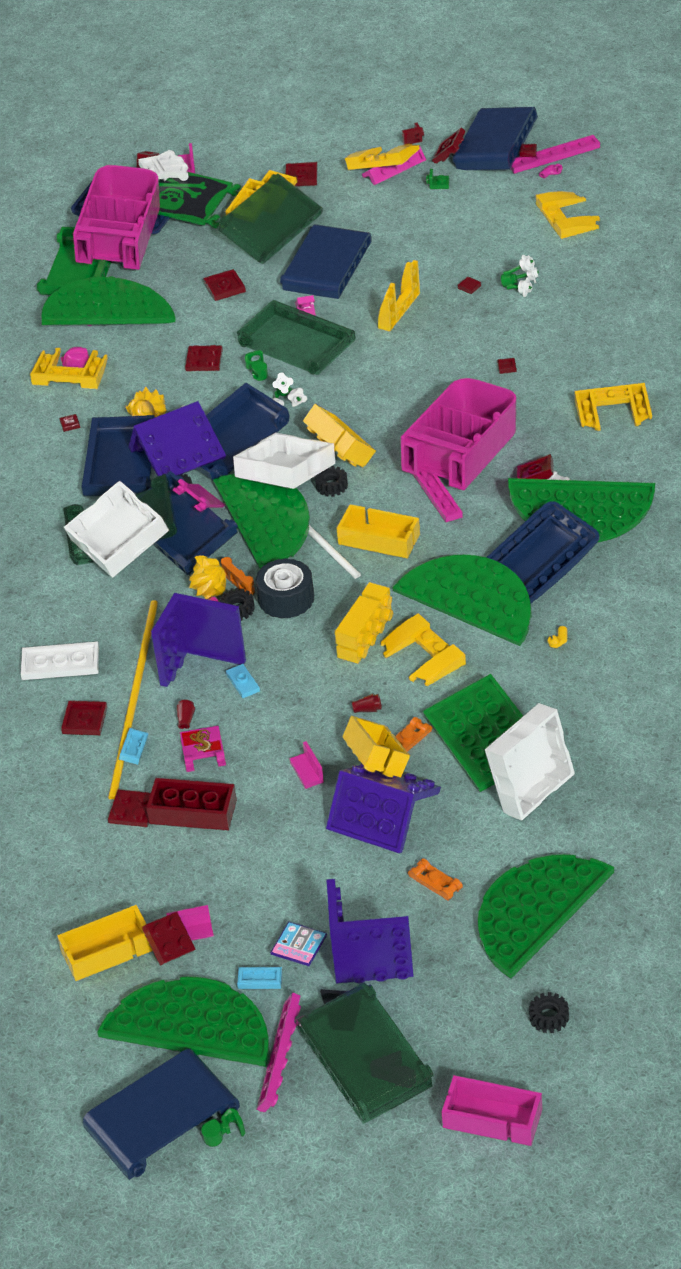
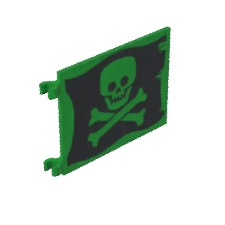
[158,172,241,228]

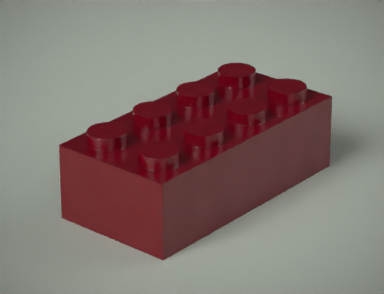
[146,778,237,831]

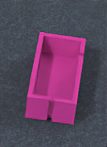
[442,1075,542,1146]

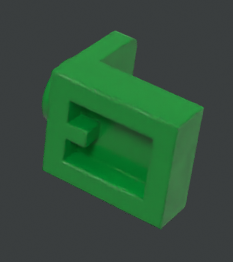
[426,169,450,189]

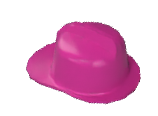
[60,347,89,368]

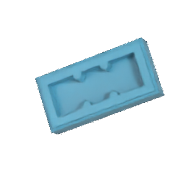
[226,664,260,698]
[119,728,149,765]
[237,967,282,989]

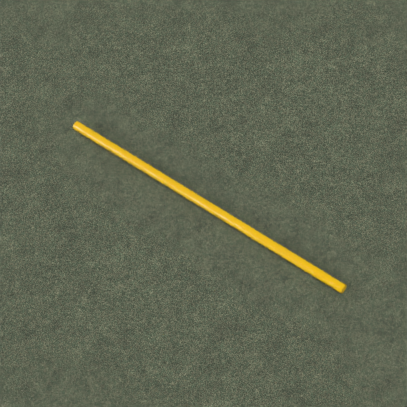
[108,600,158,799]

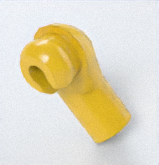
[548,626,567,648]

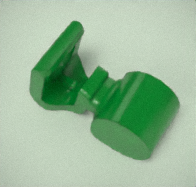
[245,350,268,381]
[201,1108,245,1147]

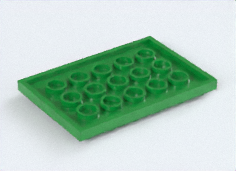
[423,674,523,792]

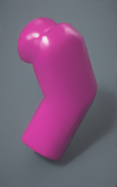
[539,164,563,179]

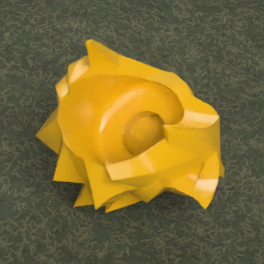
[126,387,167,417]
[189,555,226,599]

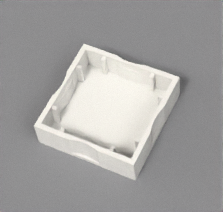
[233,433,335,489]
[64,481,169,578]
[485,703,575,821]

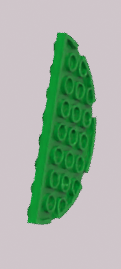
[41,276,176,325]
[213,474,310,570]
[508,478,655,543]
[392,555,532,646]
[478,854,614,979]
[97,977,269,1067]

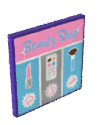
[270,922,327,967]

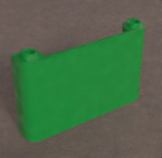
[37,227,112,295]

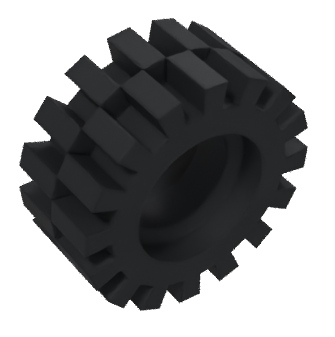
[315,466,348,497]
[220,588,255,621]
[529,992,569,1034]

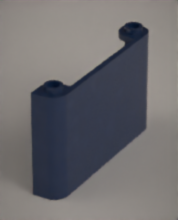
[453,107,538,170]
[280,224,372,299]
[196,383,290,481]
[82,415,155,497]
[138,471,238,575]
[83,1049,240,1180]

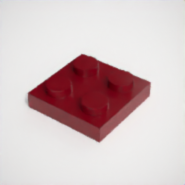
[432,127,466,164]
[285,162,318,187]
[203,269,246,301]
[185,345,223,371]
[517,454,553,479]
[61,701,108,736]
[108,789,151,827]
[141,912,196,966]

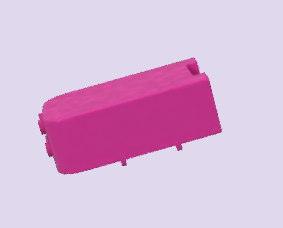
[73,165,160,270]
[401,378,516,490]

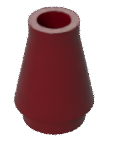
[352,693,382,713]
[176,700,196,729]

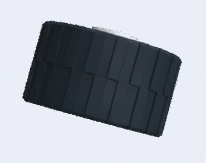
[256,558,314,619]

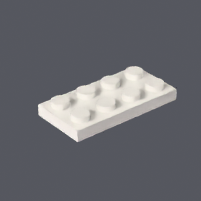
[21,642,99,680]

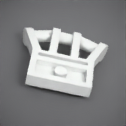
[139,150,188,181]

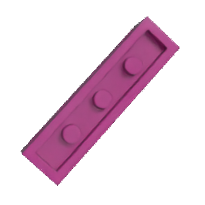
[362,146,426,185]

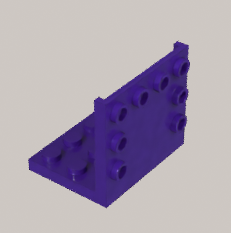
[129,401,226,480]
[151,593,246,687]
[326,763,441,854]
[326,879,414,984]

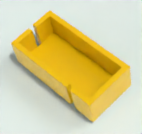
[303,404,376,467]
[337,504,420,559]
[335,582,393,664]
[342,716,410,777]
[57,905,153,981]

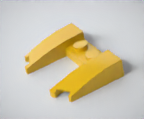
[345,144,420,170]
[536,191,600,239]
[378,260,420,331]
[30,348,108,389]
[575,383,652,431]
[381,613,466,686]

